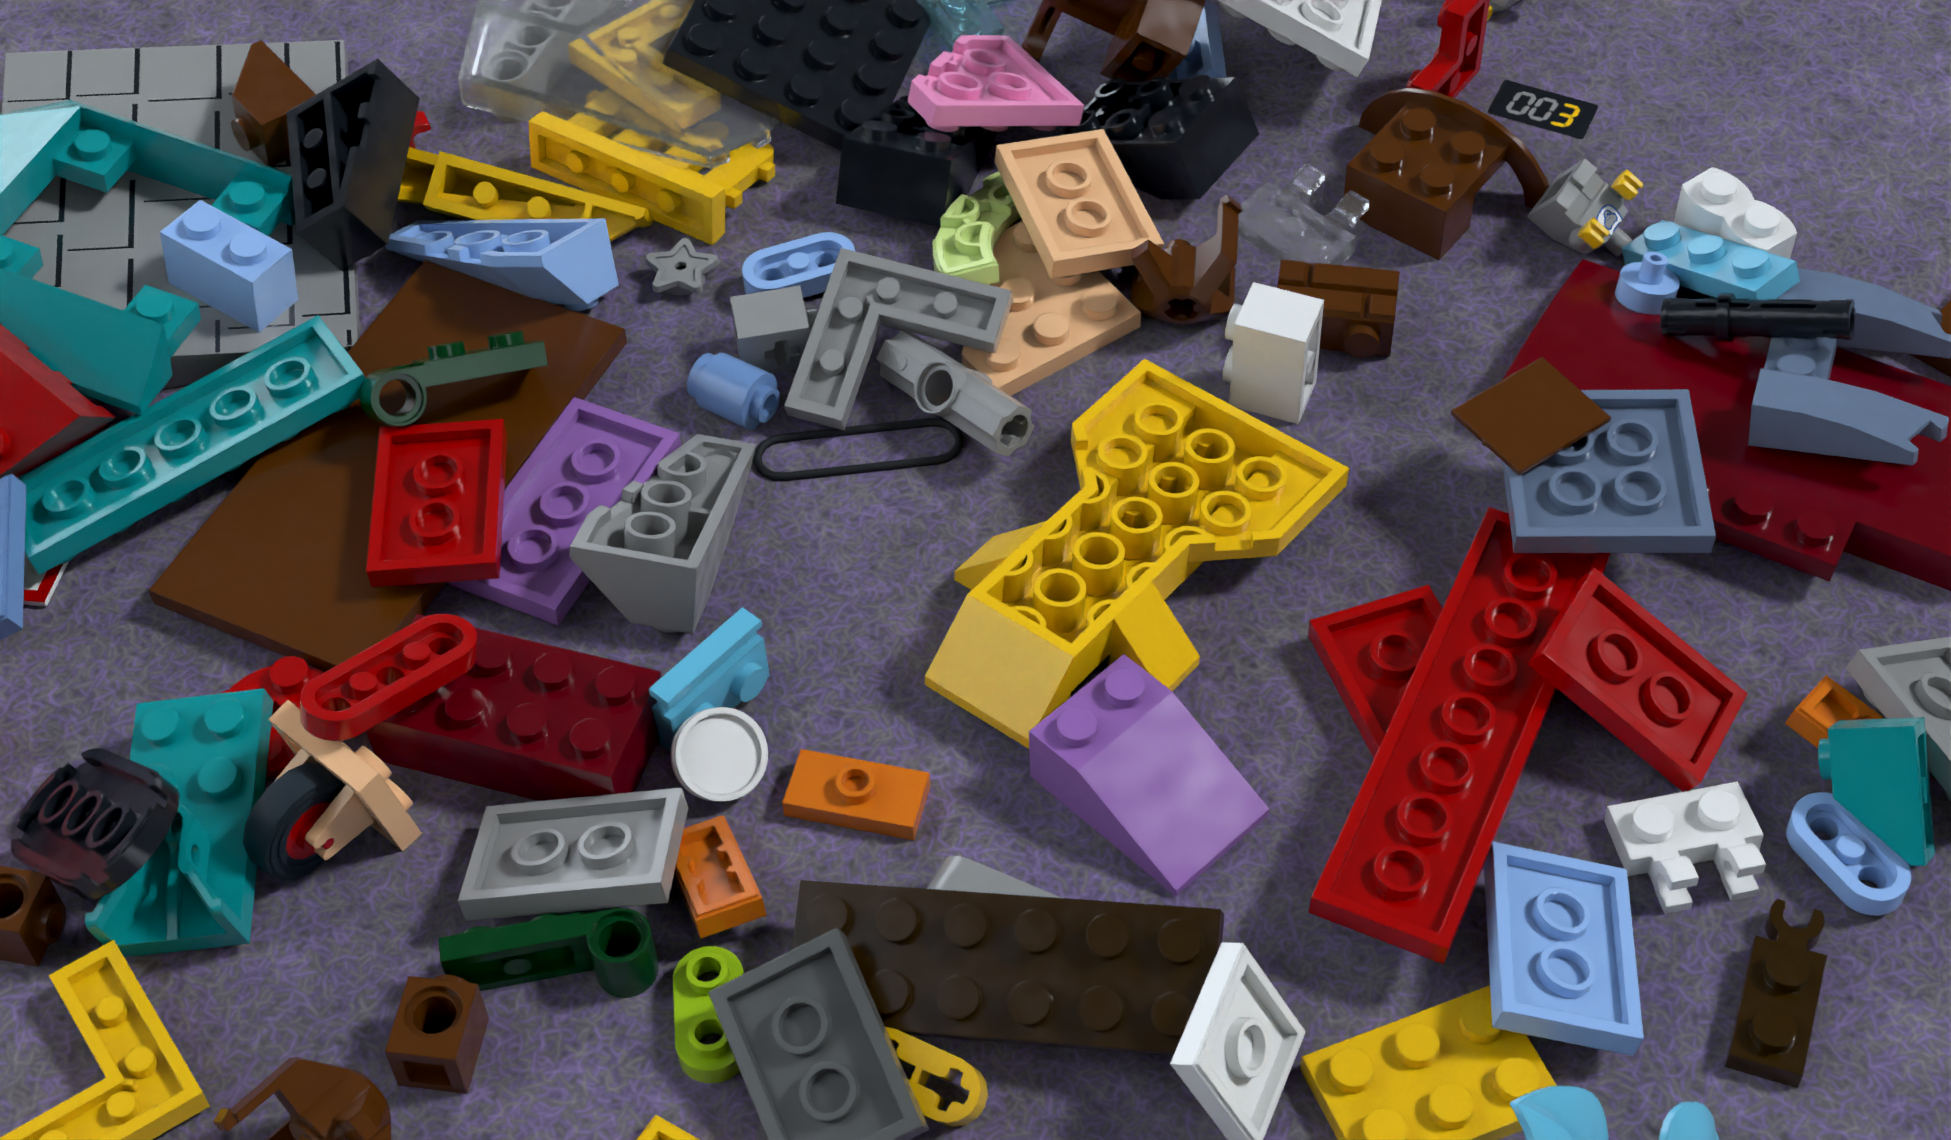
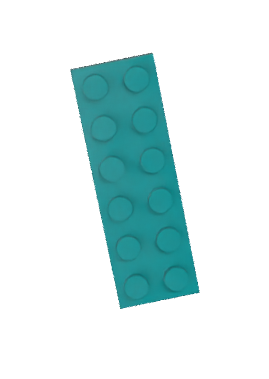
[18,315,366,575]

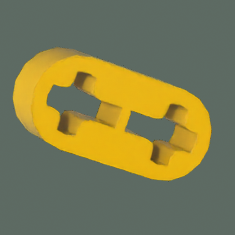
[885,1027,988,1127]

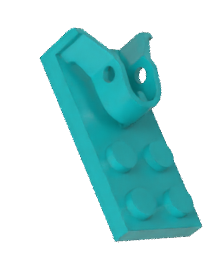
[85,688,274,956]

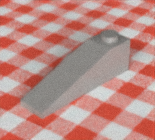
[570,434,756,634]

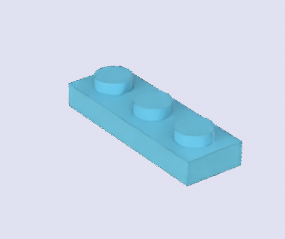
[1622,220,1800,300]

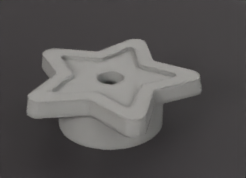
[645,238,720,296]

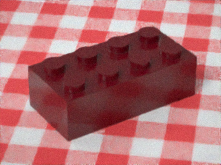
[366,614,662,801]

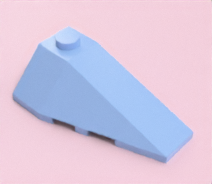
[386,218,619,311]

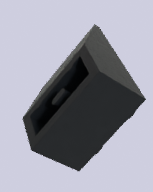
[1057,75,1259,199]
[836,96,998,226]

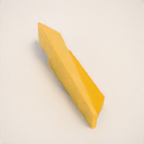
[397,147,653,242]

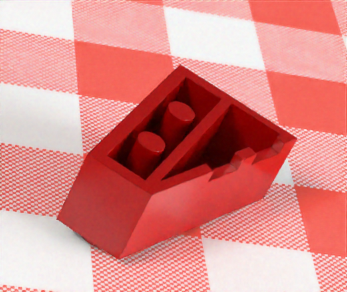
[0,324,116,479]

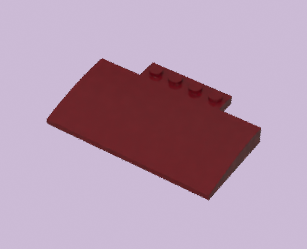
[1502,259,1951,591]

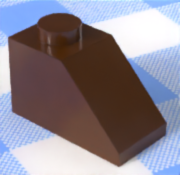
[231,40,316,167]

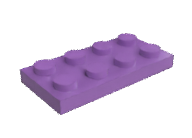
[449,397,681,626]

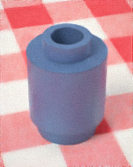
[687,353,780,430]

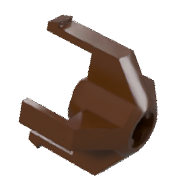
[1131,194,1243,325]
[213,1057,391,1140]

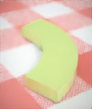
[932,171,1021,285]

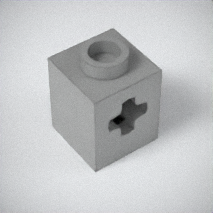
[730,286,817,374]

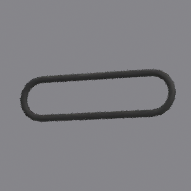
[753,418,964,481]

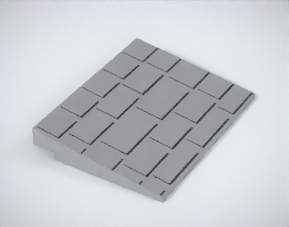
[1,40,360,400]

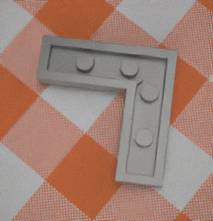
[784,248,1013,430]

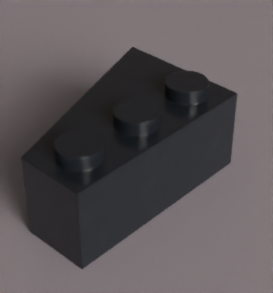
[286,58,420,271]

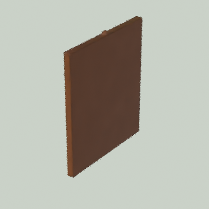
[1451,357,1611,476]

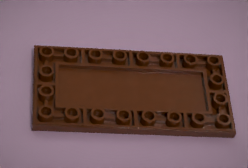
[149,260,627,672]

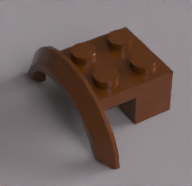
[1022,0,1206,82]
[1342,88,1549,260]

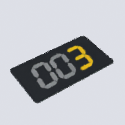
[1488,80,1598,139]

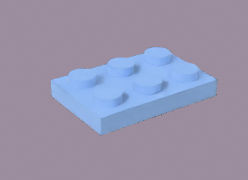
[1484,842,1644,1056]

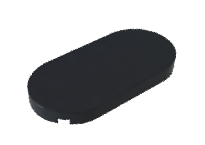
[11,748,180,900]

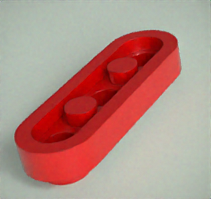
[300,614,477,741]

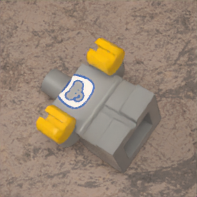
[1527,158,1643,257]

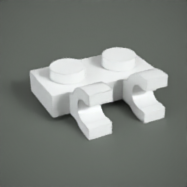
[1604,781,1766,914]

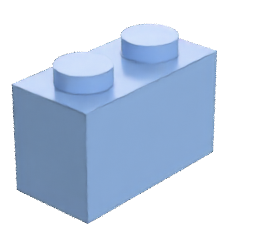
[160,200,298,333]

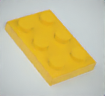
[1300,985,1557,1140]

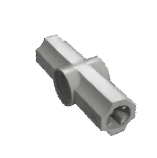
[876,330,1035,456]

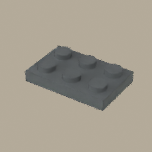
[708,928,929,1140]

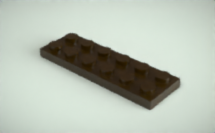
[792,880,1224,1056]

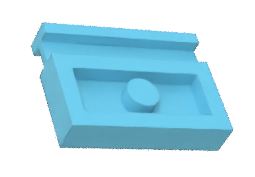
[649,607,770,752]

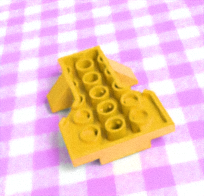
[925,359,1350,749]

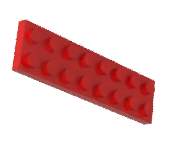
[1308,507,1611,964]

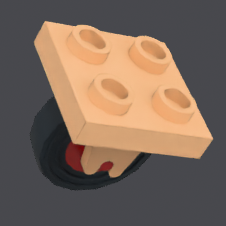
[243,700,422,881]

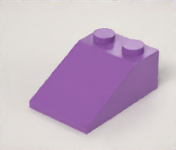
[1029,654,1269,896]

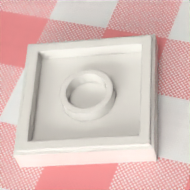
[1170,943,1305,1140]

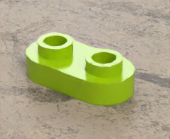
[673,946,744,1083]

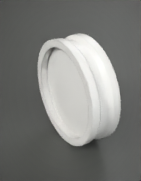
[670,707,768,802]

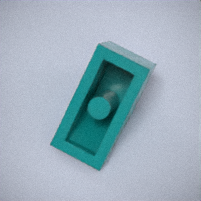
[1818,717,1935,866]

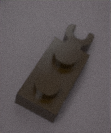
[1725,899,1827,1088]

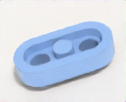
[742,232,855,298]
[1786,792,1911,916]

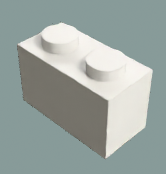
[1222,282,1324,424]

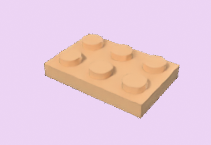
[994,129,1164,279]

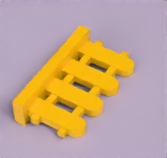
[528,88,775,245]

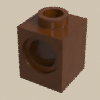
[0,865,66,967]
[385,975,489,1094]

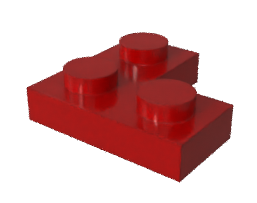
[1405,0,1490,98]

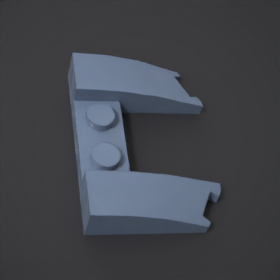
[1748,268,1951,465]

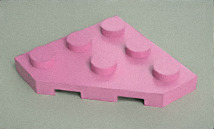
[907,35,1084,132]

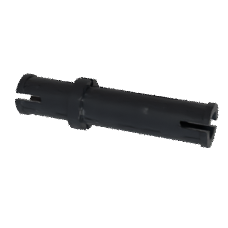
[1660,293,1856,342]

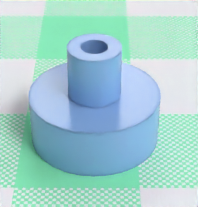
[1615,252,1680,315]

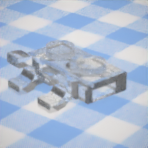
[1238,163,1369,265]

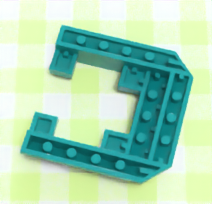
[0,100,295,415]

